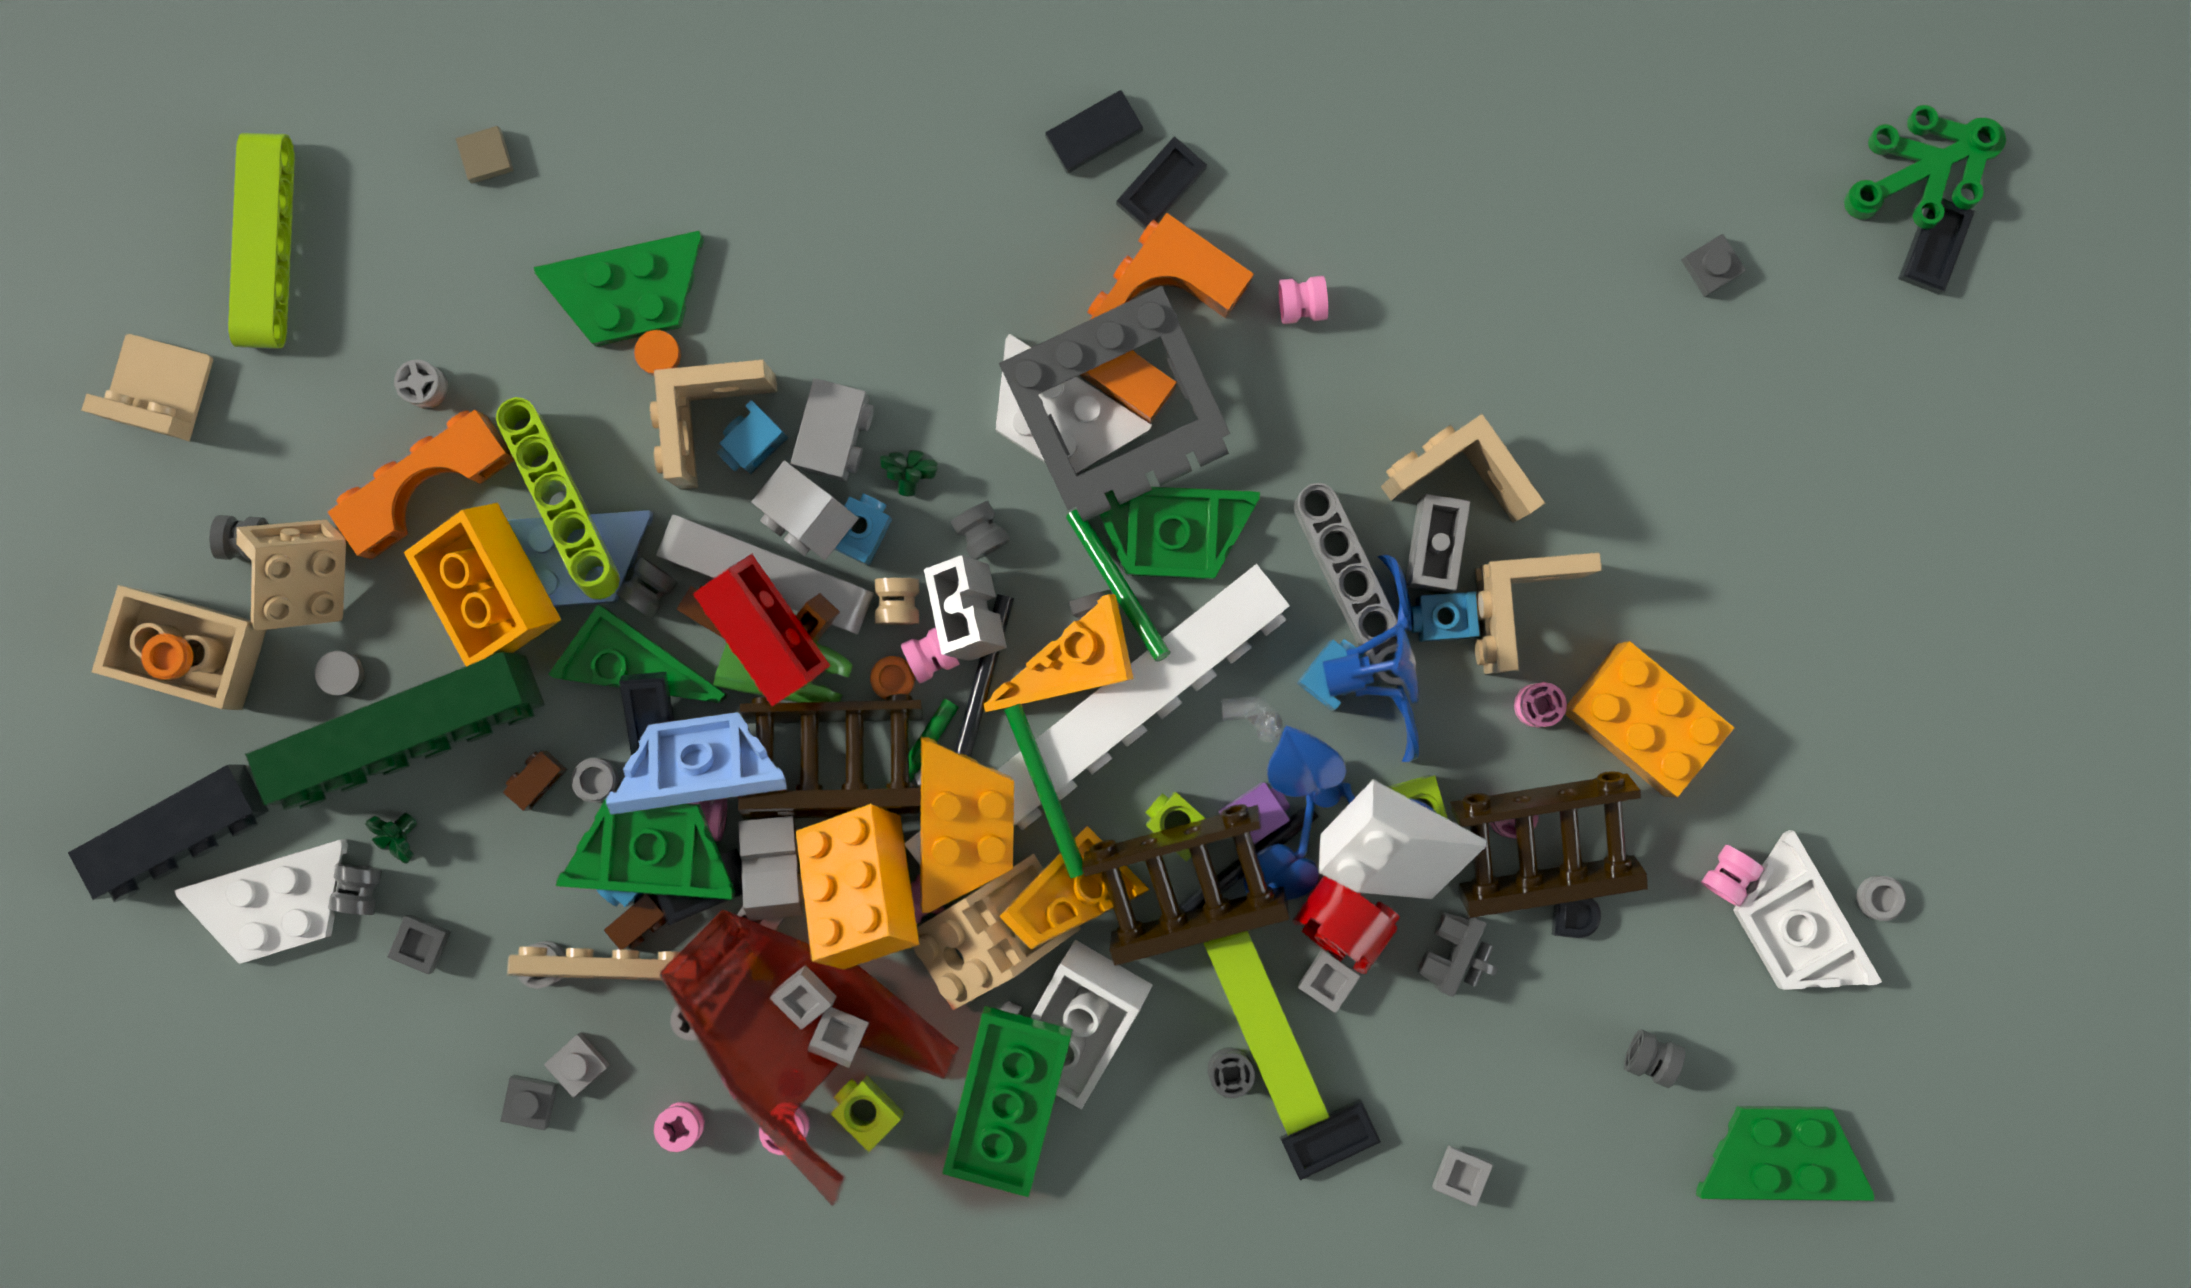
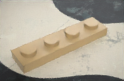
[507,947,696,981]

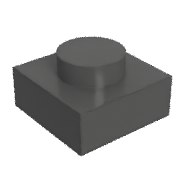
[1681,233,1746,297]
[387,914,451,974]
[500,1075,558,1130]

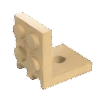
[650,359,777,489]
[1381,414,1545,523]
[1475,553,1601,675]
[914,853,1081,1010]

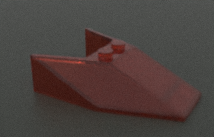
[660,909,959,1206]

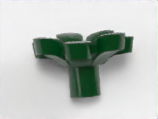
[880,450,938,497]
[365,812,417,864]

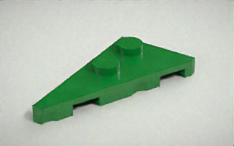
[548,604,728,703]

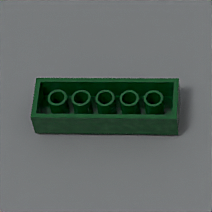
[245,652,545,810]

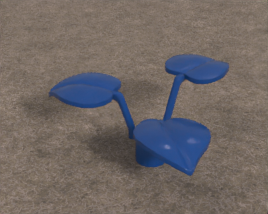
[1322,554,1419,762]
[1244,726,1439,900]

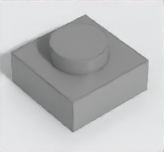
[1297,950,1361,1014]
[770,965,837,1030]
[808,1007,869,1068]
[544,1032,610,1098]
[1432,1145,1493,1207]

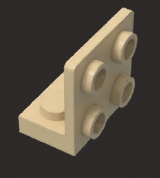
[81,334,213,442]
[236,520,346,631]

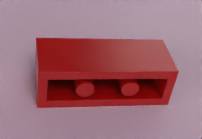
[693,554,831,706]

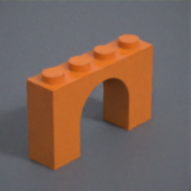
[1080,213,1254,424]

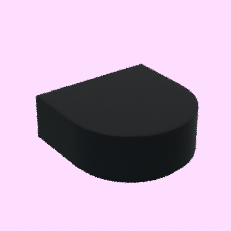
[1552,898,1601,938]

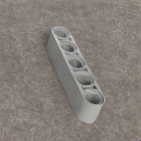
[1294,483,1416,686]
[656,514,874,635]

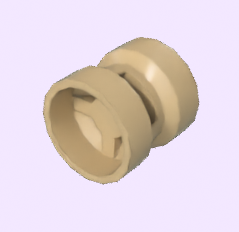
[875,578,919,625]

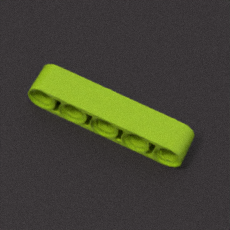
[228,133,295,348]
[496,397,620,600]
[1203,931,1329,1136]

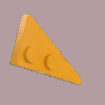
[984,594,1134,712]

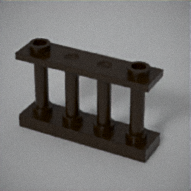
[738,694,923,819]
[1450,771,1648,918]
[1082,804,1290,966]

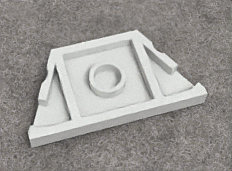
[996,334,1152,475]
[1733,830,1882,990]
[175,839,348,964]

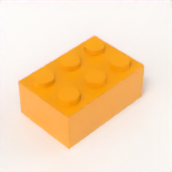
[404,502,561,666]
[1565,641,1734,797]
[796,804,919,970]

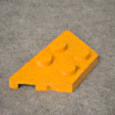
[920,738,1014,913]

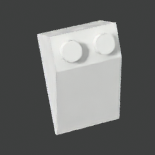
[1319,780,1486,899]
[1030,940,1153,1110]

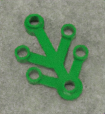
[1844,105,2006,229]

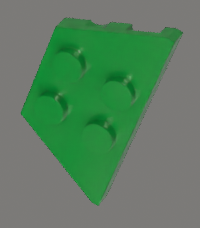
[533,231,704,347]
[1099,486,1260,580]
[556,798,735,899]
[1696,1106,1874,1201]

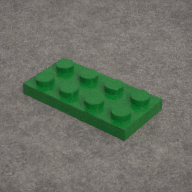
[942,1006,1073,1198]

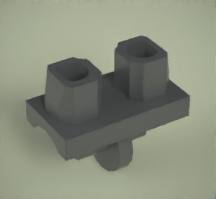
[1417,912,1498,998]

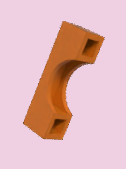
[327,410,514,560]

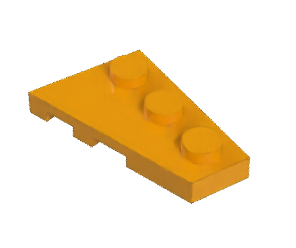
[999,826,1150,949]

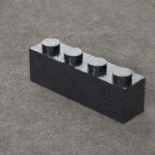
[68,764,269,902]

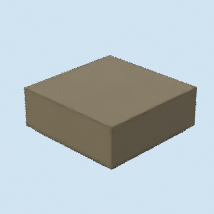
[455,126,514,184]

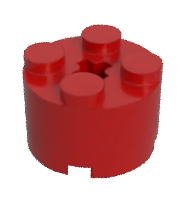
[1292,876,1400,974]

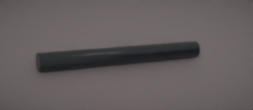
[954,594,1014,757]
[1179,804,1319,912]

